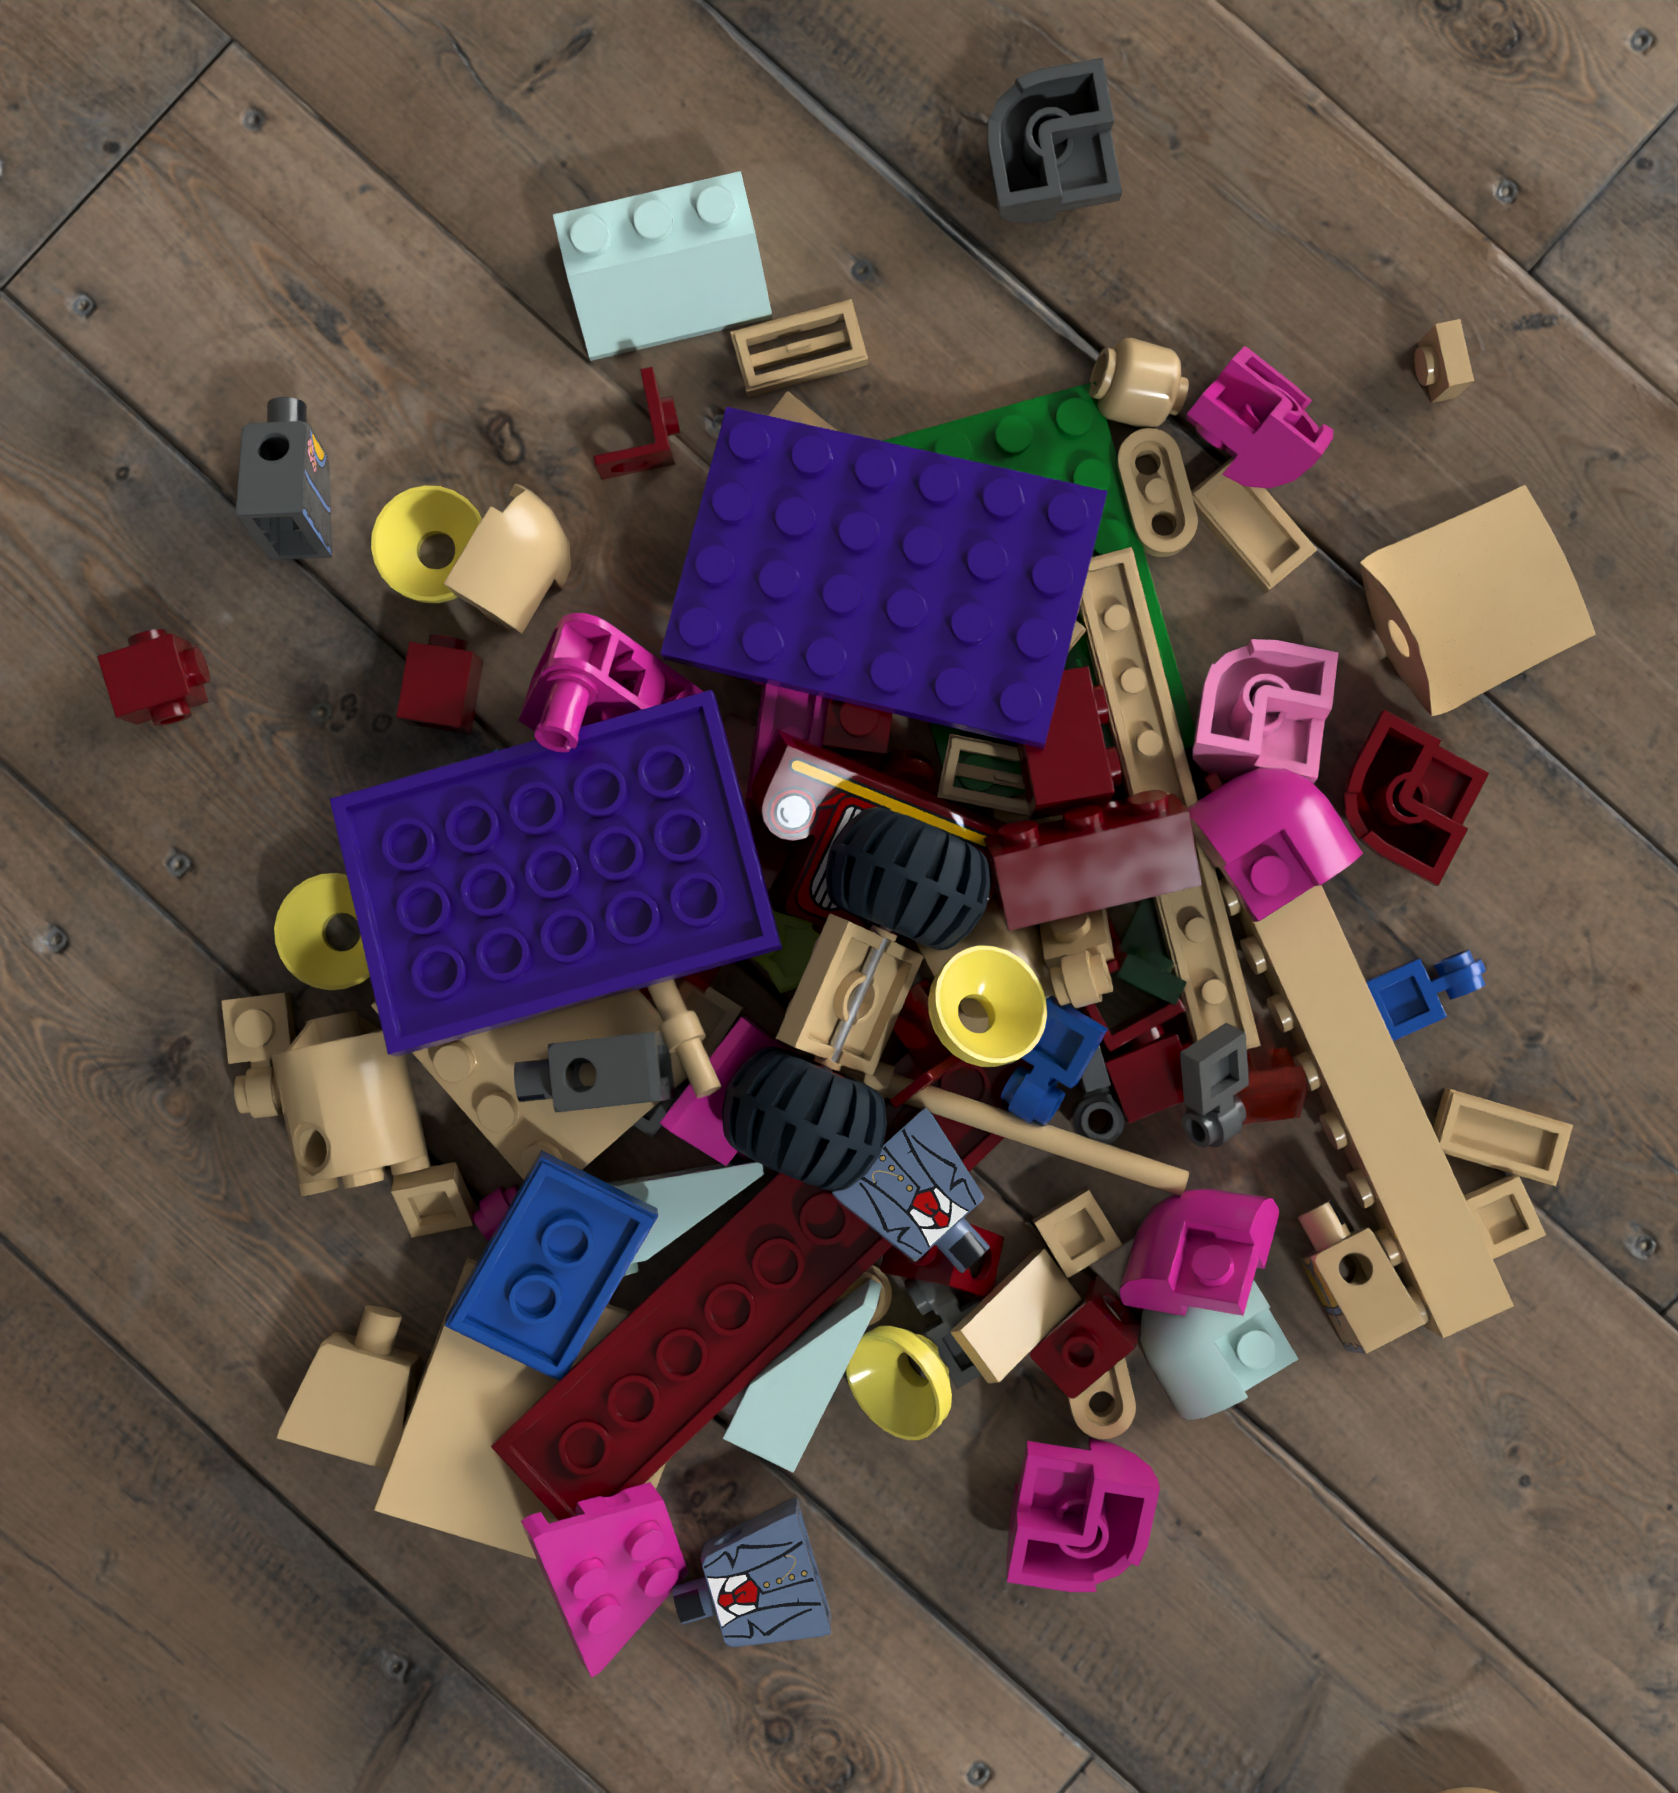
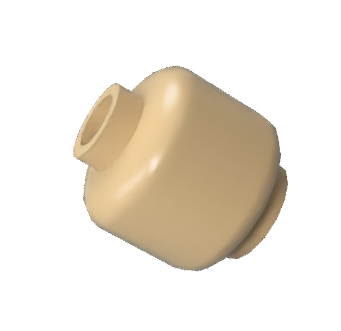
[1089,338,1189,429]

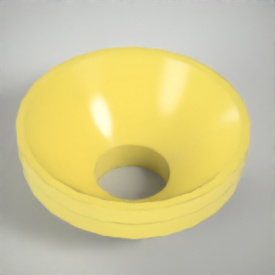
[371,485,482,603]
[274,873,370,990]
[928,945,1047,1067]
[846,1326,952,1440]

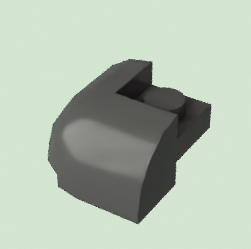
[987,58,1122,223]

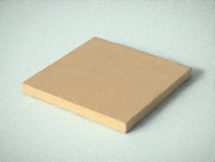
[374,1258,666,1559]

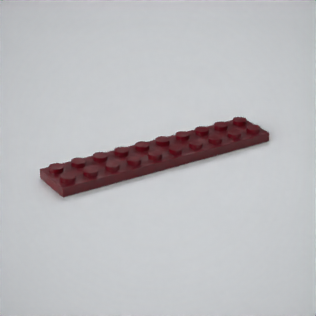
[491,1031,1034,1521]

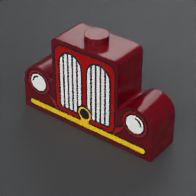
[751,729,1007,946]

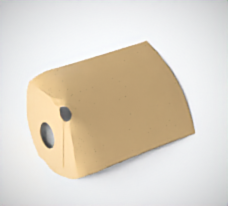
[1360,485,1596,716]

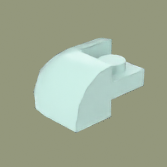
[1139,1280,1298,1420]

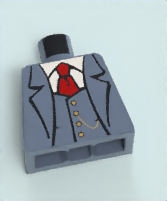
[832,1107,990,1273]
[672,1497,831,1647]

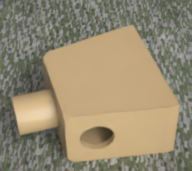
[277,1305,421,1470]

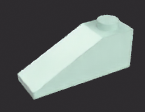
[607,1158,766,1276]
[722,1279,882,1473]

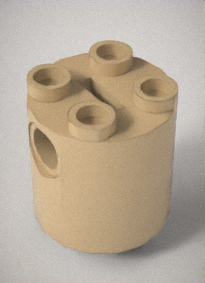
[271,1011,431,1196]

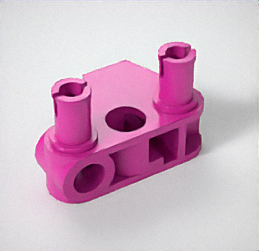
[518,613,722,752]

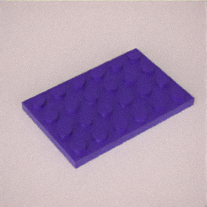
[660,407,1107,749]
[330,690,783,1057]

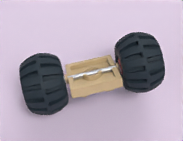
[722,807,990,1191]

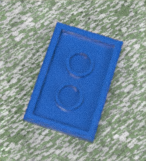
[445,1150,658,1381]

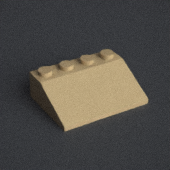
[371,989,687,1180]

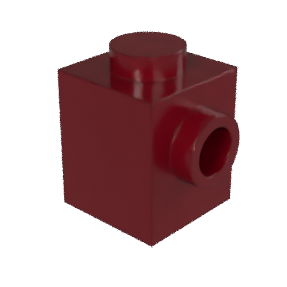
[97,629,210,726]

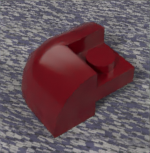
[1342,710,1489,886]

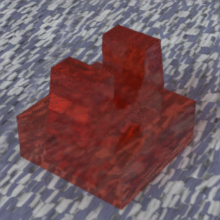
[1236,1047,1308,1125]

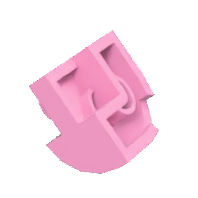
[1193,639,1339,784]

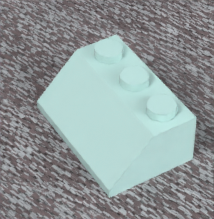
[553,171,773,361]

